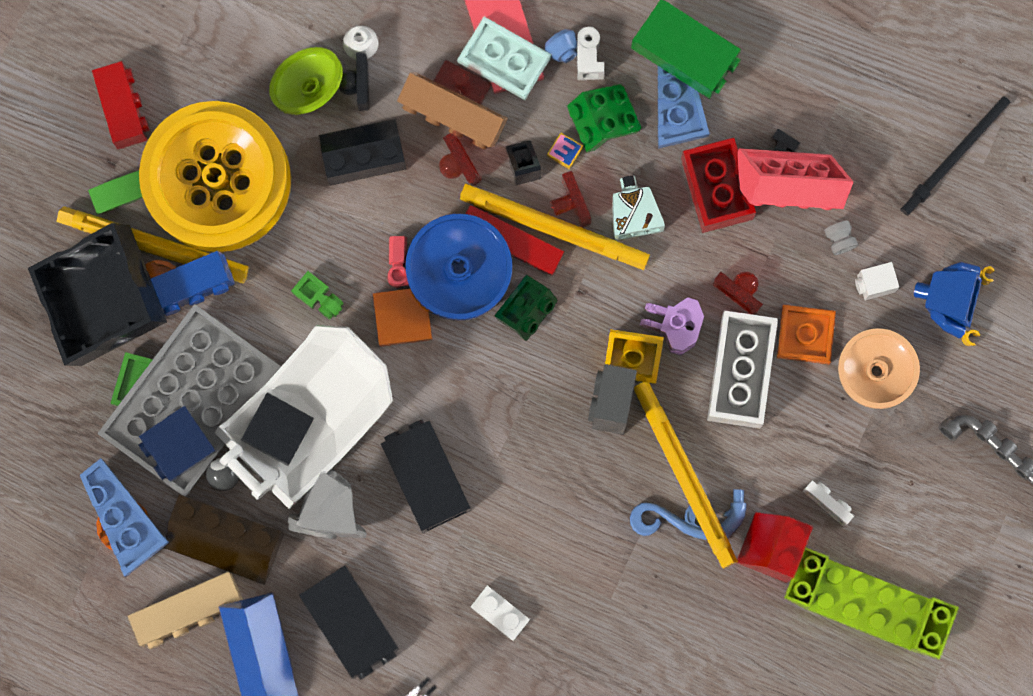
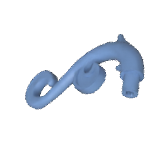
[630,489,747,540]

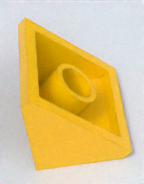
[605,329,664,384]

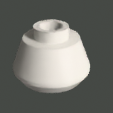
[343,26,378,60]

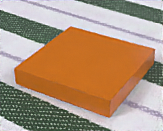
[373,289,432,347]
[776,305,836,365]

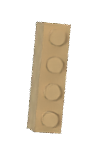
[128,572,243,650]

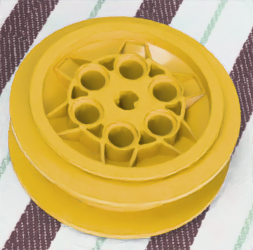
[139,101,291,252]

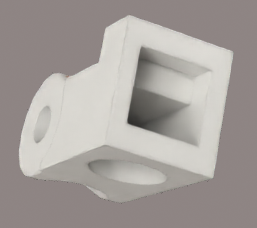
[577,27,604,80]

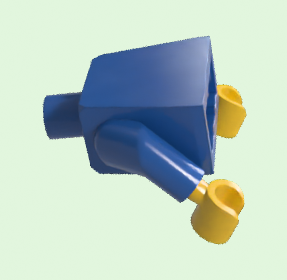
[914,262,994,346]

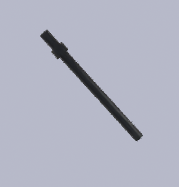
[900,96,1011,216]

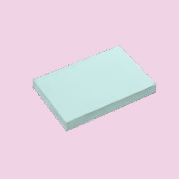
[457,17,552,100]

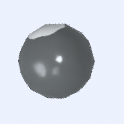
[206,458,239,491]

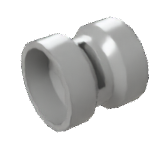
[824,220,858,255]

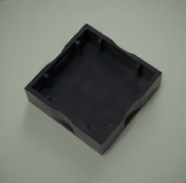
[28,223,167,366]

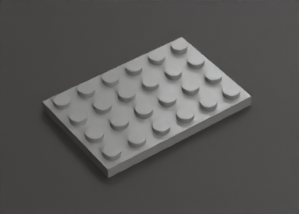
[97,304,281,497]

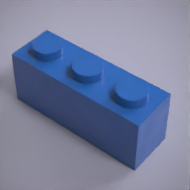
[151,251,235,316]

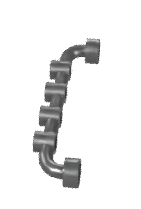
[938,415,1033,485]

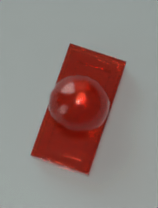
[439,133,482,186]
[713,271,763,315]

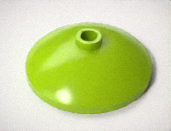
[269,47,343,115]

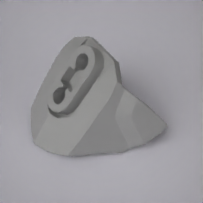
[288,469,367,539]

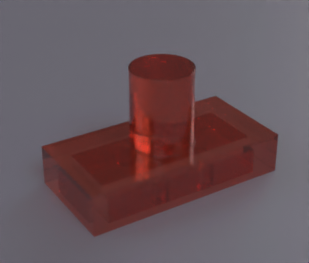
[434,60,492,104]
[550,170,592,228]

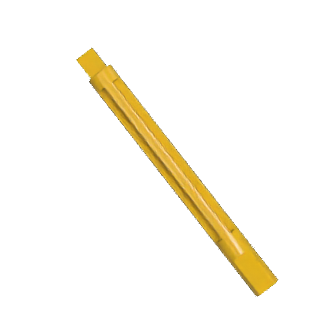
[460,184,650,270]
[57,206,249,284]
[633,382,738,569]

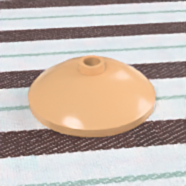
[838,328,920,409]

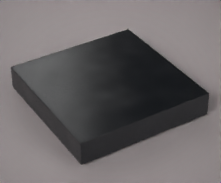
[241,392,314,466]

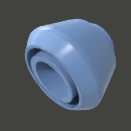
[545,29,577,63]

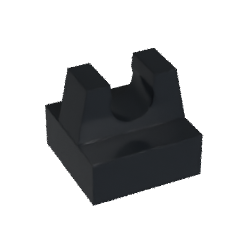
[772,129,800,152]

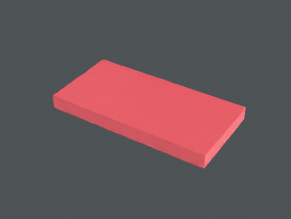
[465,0,544,94]

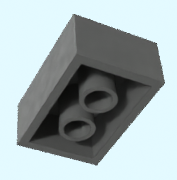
[588,364,637,435]

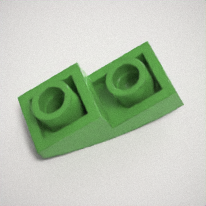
[88,171,143,215]

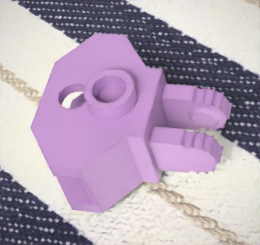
[640,297,704,356]

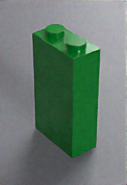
[631,0,741,99]

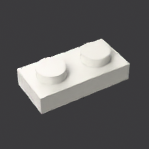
[802,481,854,527]
[471,586,530,641]

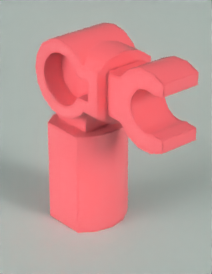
[387,236,409,288]

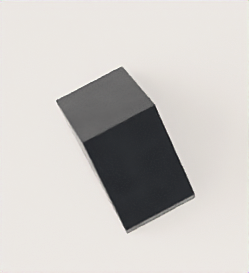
[505,140,541,186]

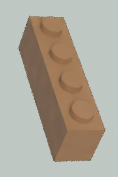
[397,72,508,150]

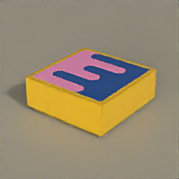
[547,133,583,170]

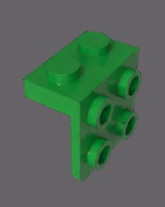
[567,84,641,152]

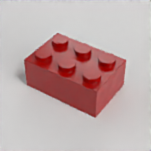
[681,138,756,233]

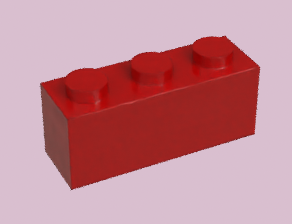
[92,61,150,150]

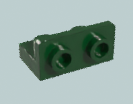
[494,275,558,341]

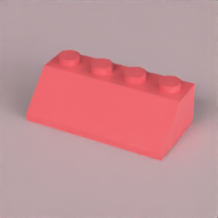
[738,148,853,210]

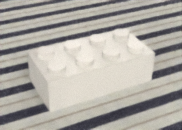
[707,310,778,429]

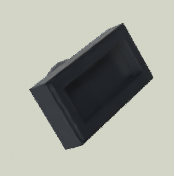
[338,53,369,111]

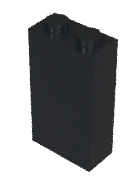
[380,420,471,534]
[299,565,399,681]

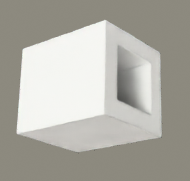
[855,262,899,300]

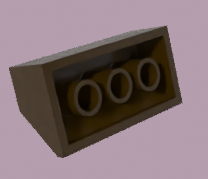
[164,495,284,585]

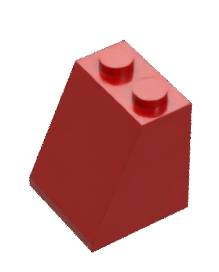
[737,512,813,583]

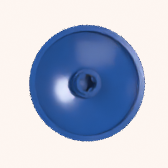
[406,214,512,321]

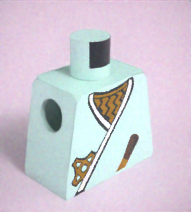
[612,176,665,241]

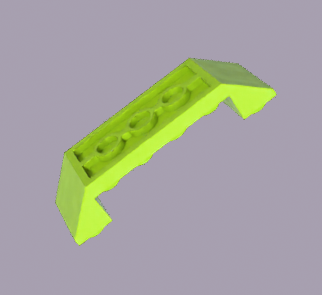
[784,547,959,659]

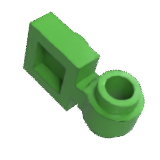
[291,271,344,320]

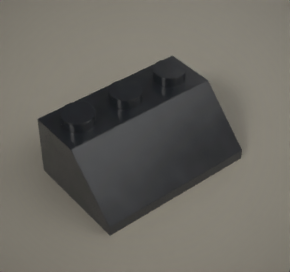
[319,119,407,186]

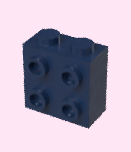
[138,406,216,482]

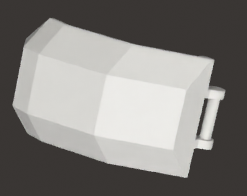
[214,325,393,509]

